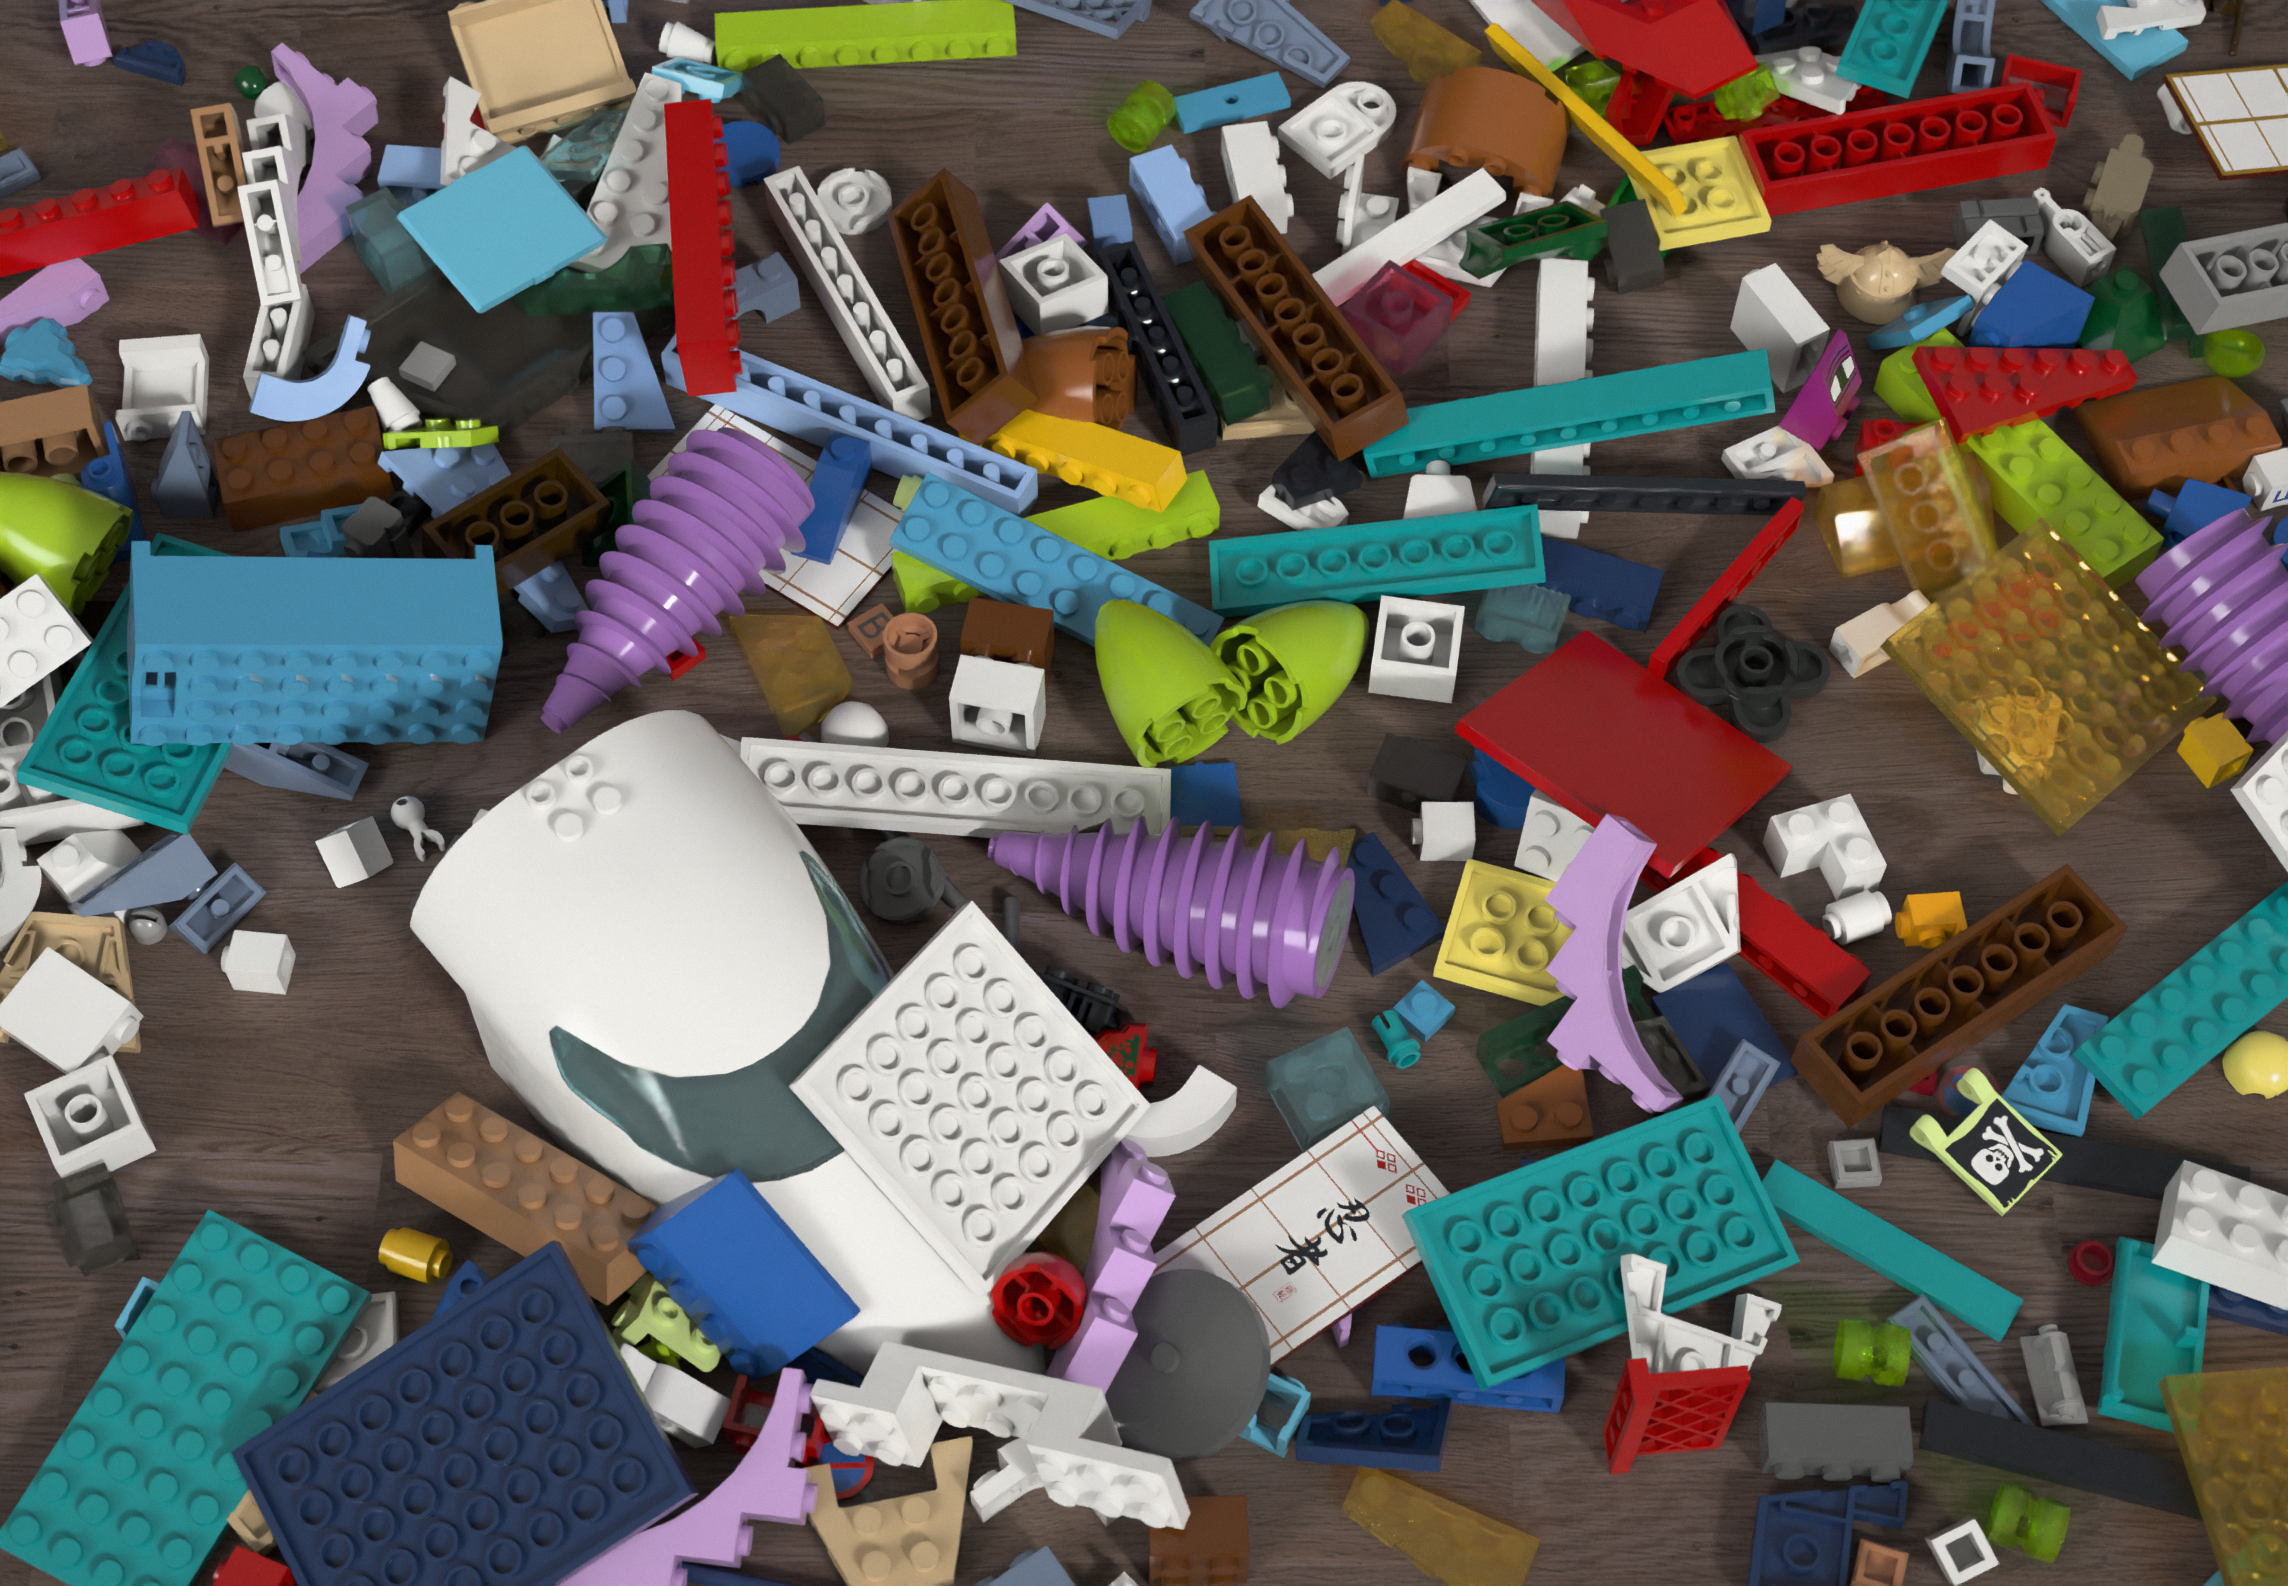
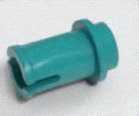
[1371,1010,1420,1069]

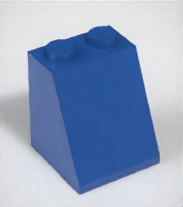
[1967,259,2095,349]

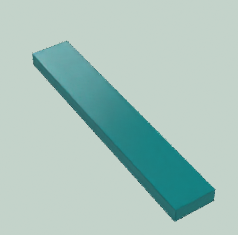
[1762,1159,2024,1342]

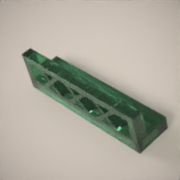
[2139,206,2207,358]
[1476,964,1658,1098]

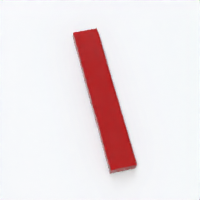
[1647,497,1804,680]

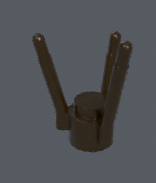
[2182,0,2248,56]

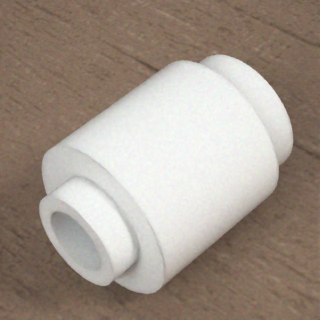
[1822,891,1892,945]

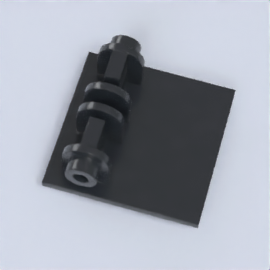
[1032,966,1128,1033]

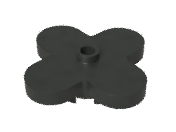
[1674,604,1831,743]

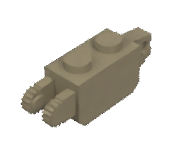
[2081,133,2154,244]

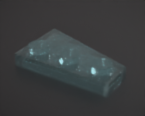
[538,110,628,182]

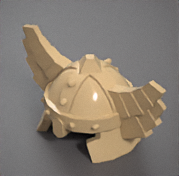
[1817,240,1958,325]

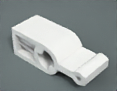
[2032,187,2116,288]
[1829,590,1944,678]
[618,1343,731,1448]

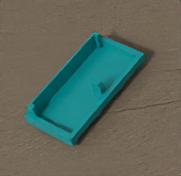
[2097,1236,2210,1436]

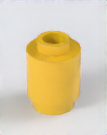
[378,1227,453,1285]

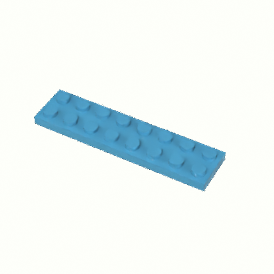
[889,472,1224,648]

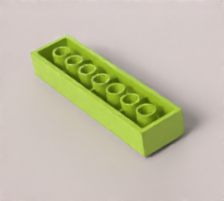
[1873,327,2164,605]

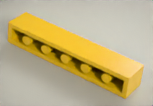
[957,409,1188,513]

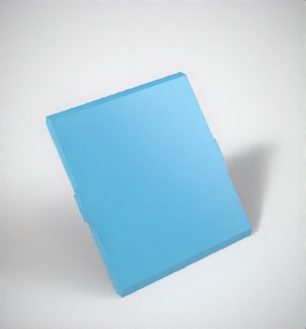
[397,146,609,313]

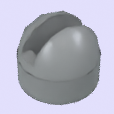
[129,906,168,945]

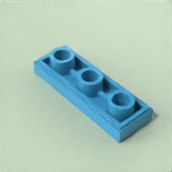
[1171,72,1291,134]

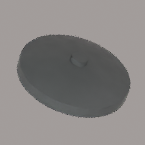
[1104,1269,1271,1462]

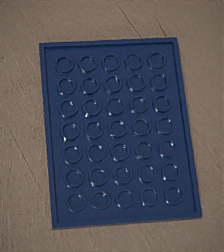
[231,1240,698,1586]

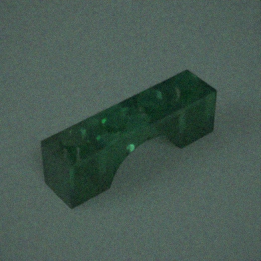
[514,243,674,317]

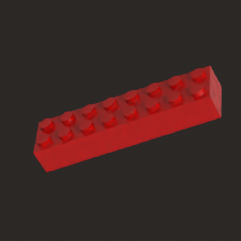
[1738,81,2057,217]
[664,99,743,397]

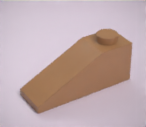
[190,103,248,227]

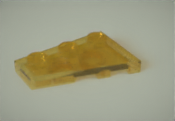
[1371,0,1482,87]

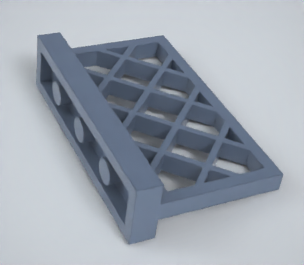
[1002,0,1152,40]

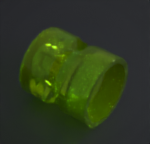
[1107,80,1177,153]
[1833,1317,1911,1387]
[1984,1481,2071,1565]

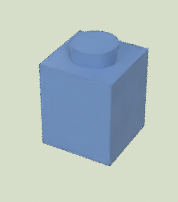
[1087,194,1133,259]

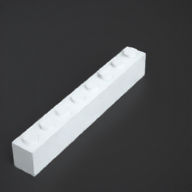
[763,166,932,421]
[1530,258,1595,539]

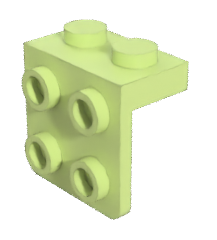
[611,1271,722,1372]

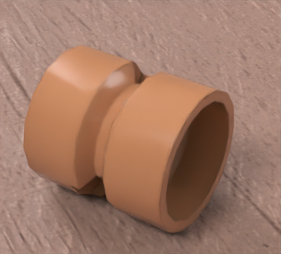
[883,613,940,690]

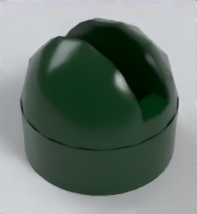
[234,66,268,100]

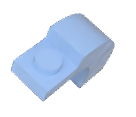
[249,314,371,421]

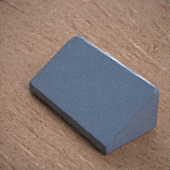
[168,862,267,955]

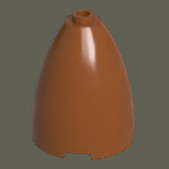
[1021,327,1138,433]

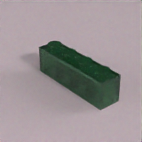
[1161,280,1273,426]

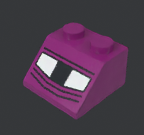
[1779,329,1862,451]

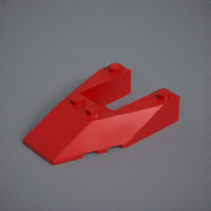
[1531,0,1757,100]

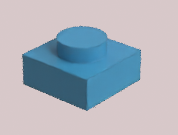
[1392,980,1455,1043]

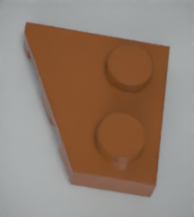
[1496,1064,1594,1151]

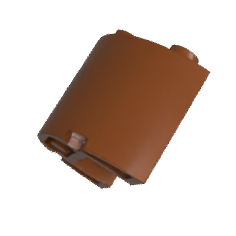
[1401,67,1571,199]

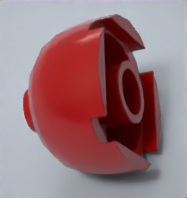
[990,1251,1087,1349]

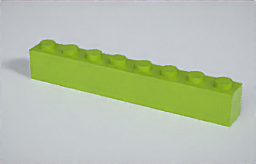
[715,0,1017,72]
[891,469,1220,613]

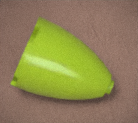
[0,472,134,615]
[1094,599,1247,768]
[1210,600,1370,745]

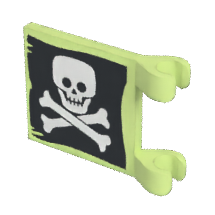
[1909,1068,2063,1216]

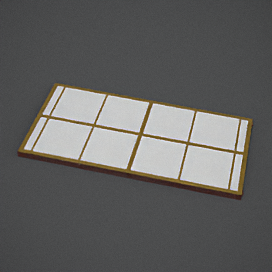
[2163,64,2288,181]

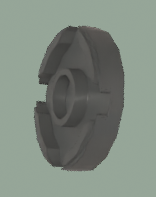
[859,837,946,924]

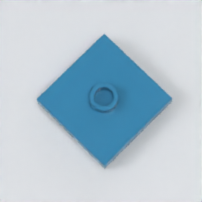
[1865,294,1975,350]

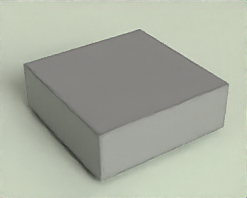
[399,341,456,392]
[1827,1138,1882,1189]

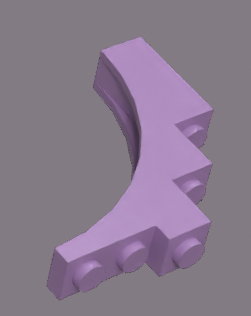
[271,43,378,274]
[1545,813,1684,1113]
[1045,1139,1176,1395]
[559,1368,818,1586]

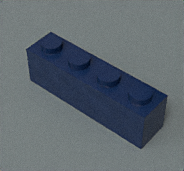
[1493,535,1664,633]

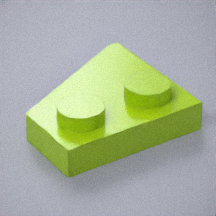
[383,417,499,449]

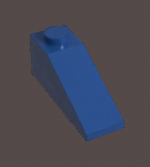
[791,431,873,565]

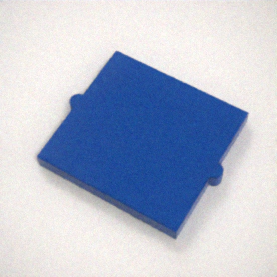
[1165,761,1243,835]

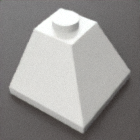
[37,829,142,924]

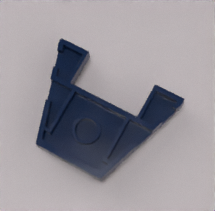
[1746,1481,1909,1586]

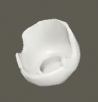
[820,701,889,748]

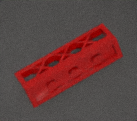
[1605,70,1675,147]

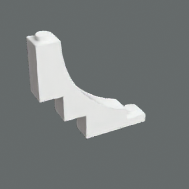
[237,113,313,307]

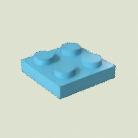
[651,57,748,103]

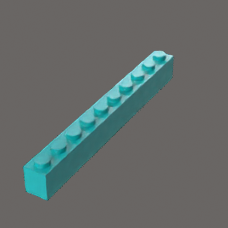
[1363,349,1776,479]

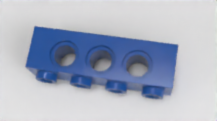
[1370,1322,1566,1413]

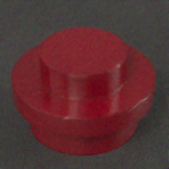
[2067,1241,2115,1287]

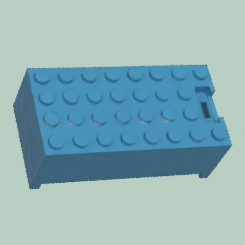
[127,541,503,746]

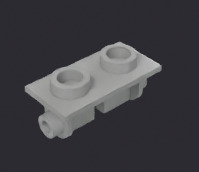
[2019,1324,2089,1428]

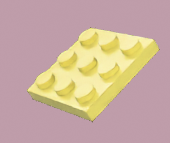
[1627,135,1772,251]
[1433,858,1574,1012]

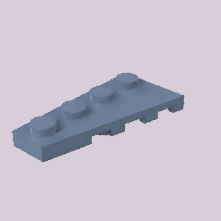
[1189,0,1350,88]

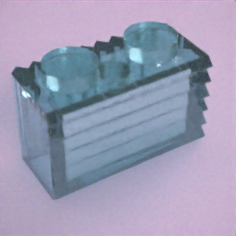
[1474,584,1571,654]

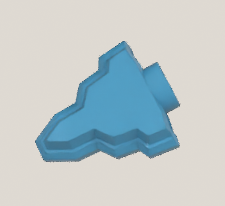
[0,318,93,388]

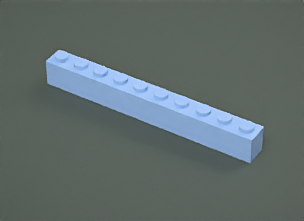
[661,334,1038,518]

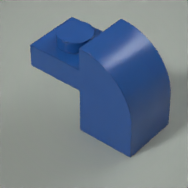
[1469,747,1536,829]

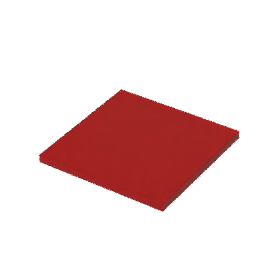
[1454,629,1793,878]

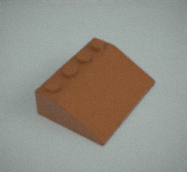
[2073,374,2283,501]

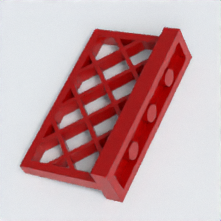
[1602,1358,1750,1475]

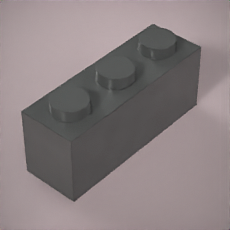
[1758,1402,1914,1483]

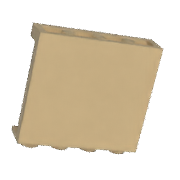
[448,0,637,144]

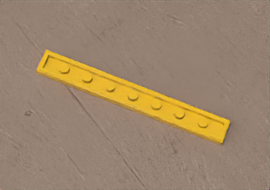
[1484,22,1687,218]

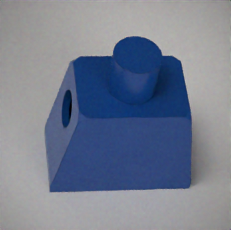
[2143,479,2252,550]

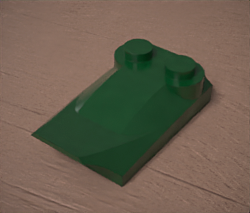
[1459,200,1608,280]

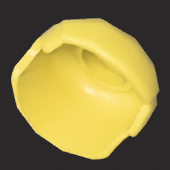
[2222,1031,2288,1099]

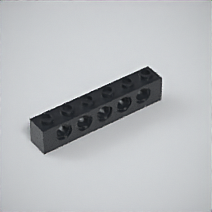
[1097,240,1218,456]

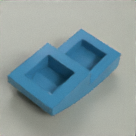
[279,504,362,557]

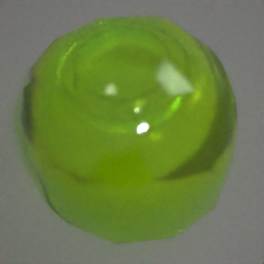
[2203,328,2265,378]

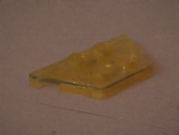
[728,614,853,738]

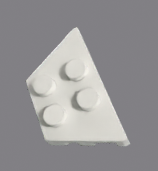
[1740,46,1862,115]
[1622,853,1741,994]

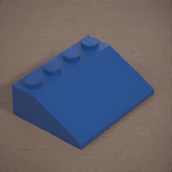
[626,1167,861,1382]

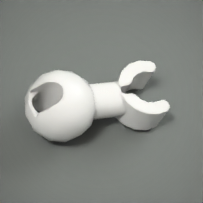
[391,796,446,862]

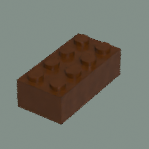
[212,405,395,533]

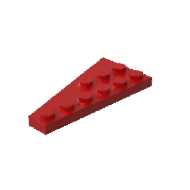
[1911,346,2138,445]

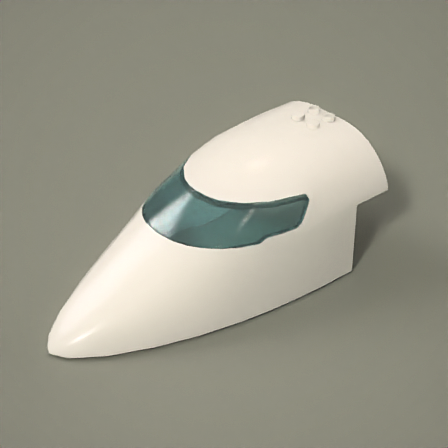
[410,710,1046,1377]

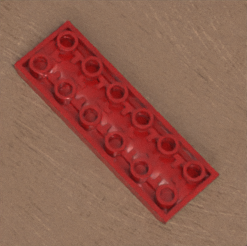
[1662,84,1890,146]

